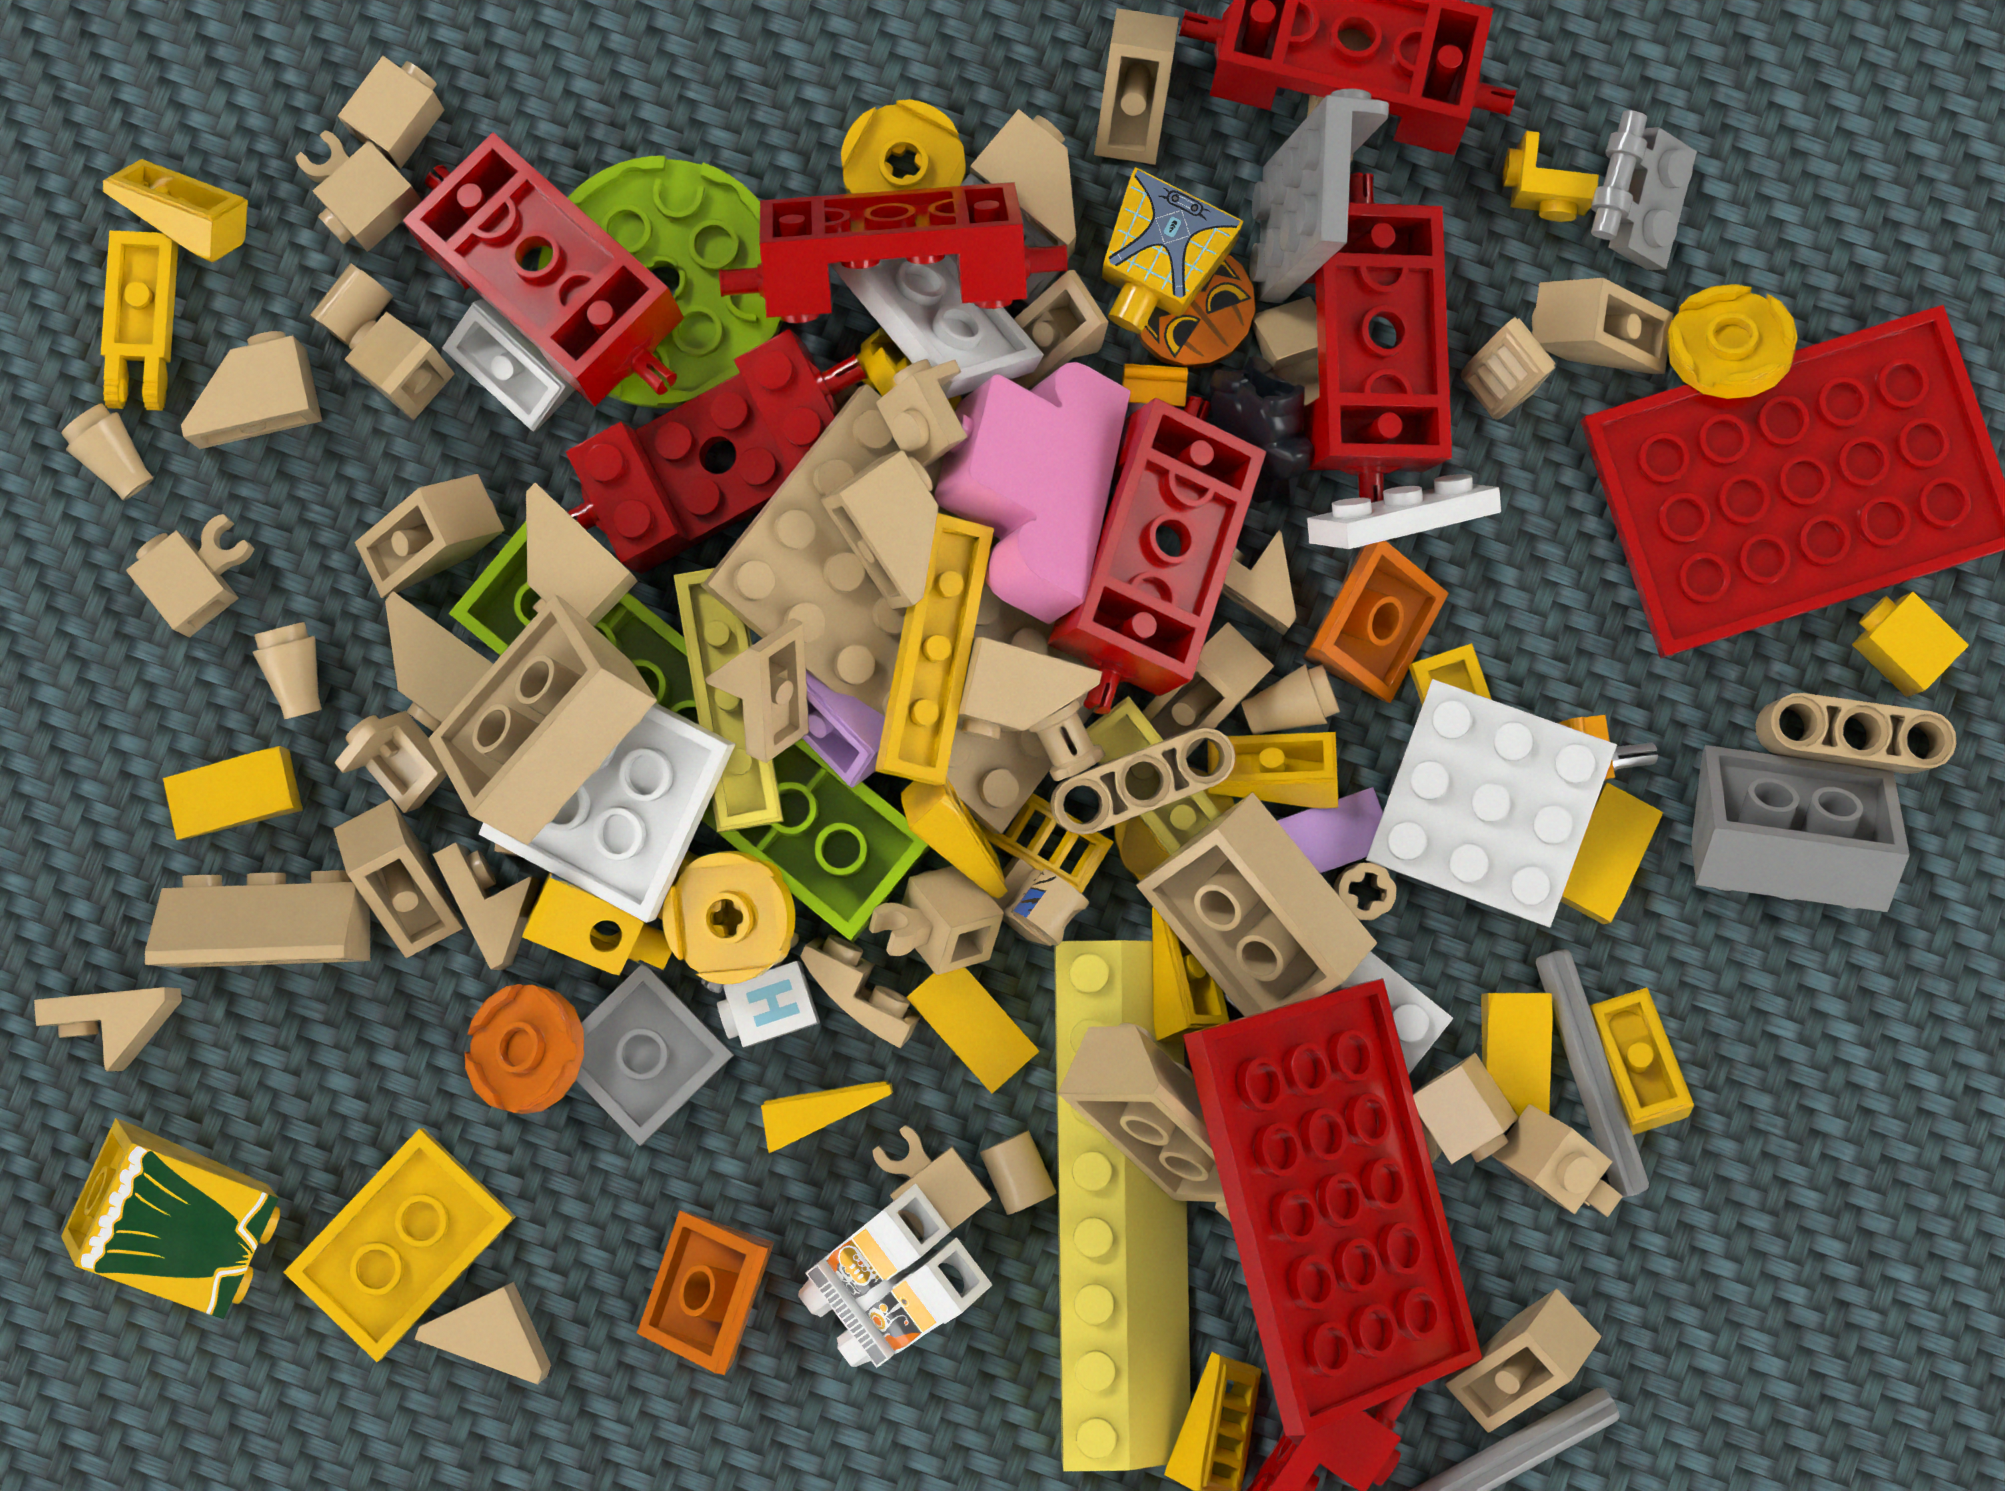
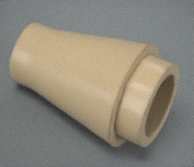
[61,403,154,501]
[252,622,322,719]
[1241,664,1340,735]

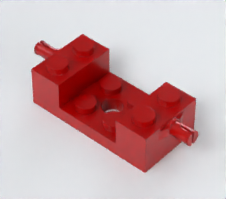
[1179,0,1516,155]
[402,132,684,407]
[1303,173,1452,503]
[719,182,1068,323]
[565,329,868,574]
[1047,396,1266,714]
[1245,1388,1416,1491]

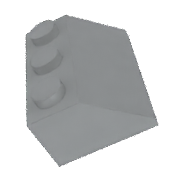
[1691,745,1910,912]

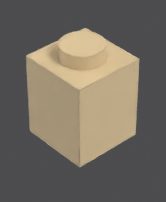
[338,56,444,169]

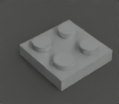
[576,964,735,1146]

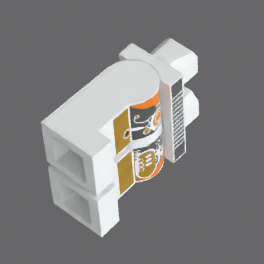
[798,1183,992,1368]

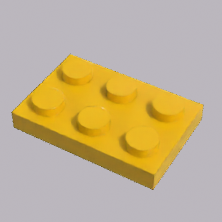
[283,1128,516,1362]

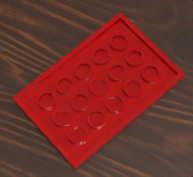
[1580,304,2005,659]
[1183,978,1483,1436]

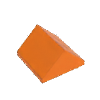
[1303,540,1449,703]
[637,1210,774,1375]

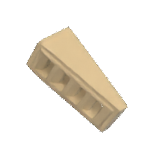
[1460,317,1556,419]

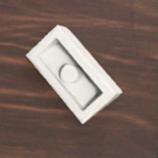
[442,298,575,432]

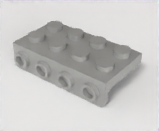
[1249,89,1389,303]

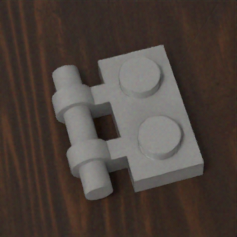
[1591,110,1697,270]

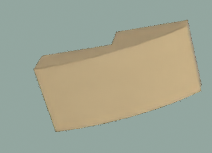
[800,934,921,1048]

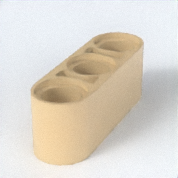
[1755,693,1957,774]
[1050,728,1235,835]

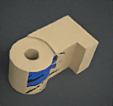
[990,856,1089,946]

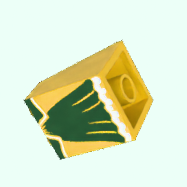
[61,1118,281,1319]

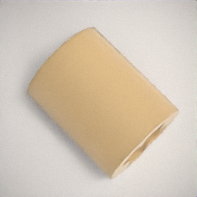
[310,263,393,346]
[980,1130,1056,1215]

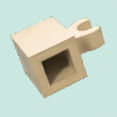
[296,130,422,252]
[126,514,254,638]
[868,865,1004,975]
[1413,1053,1519,1164]
[1492,1104,1623,1217]
[872,1125,992,1239]

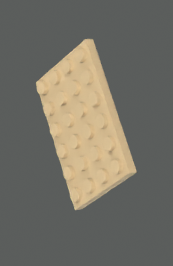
[701,384,1095,834]

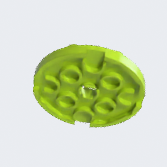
[538,156,783,408]

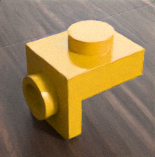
[1503,131,1599,222]

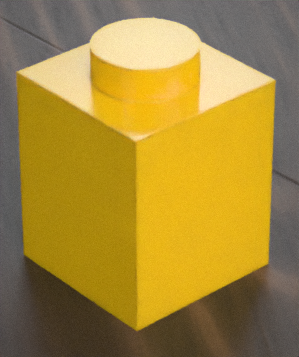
[1852,592,1969,697]

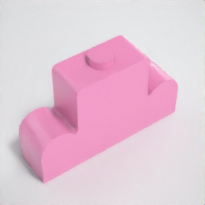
[935,362,1131,625]

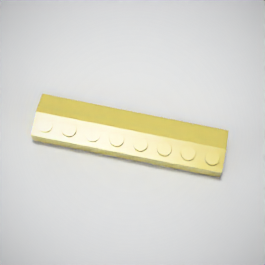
[1054,940,1191,1471]

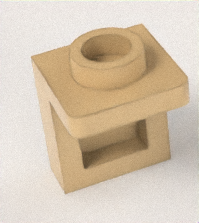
[876,359,968,467]
[335,711,448,813]

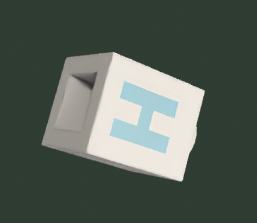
[717,961,820,1047]

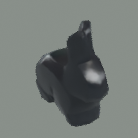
[1209,356,1315,506]

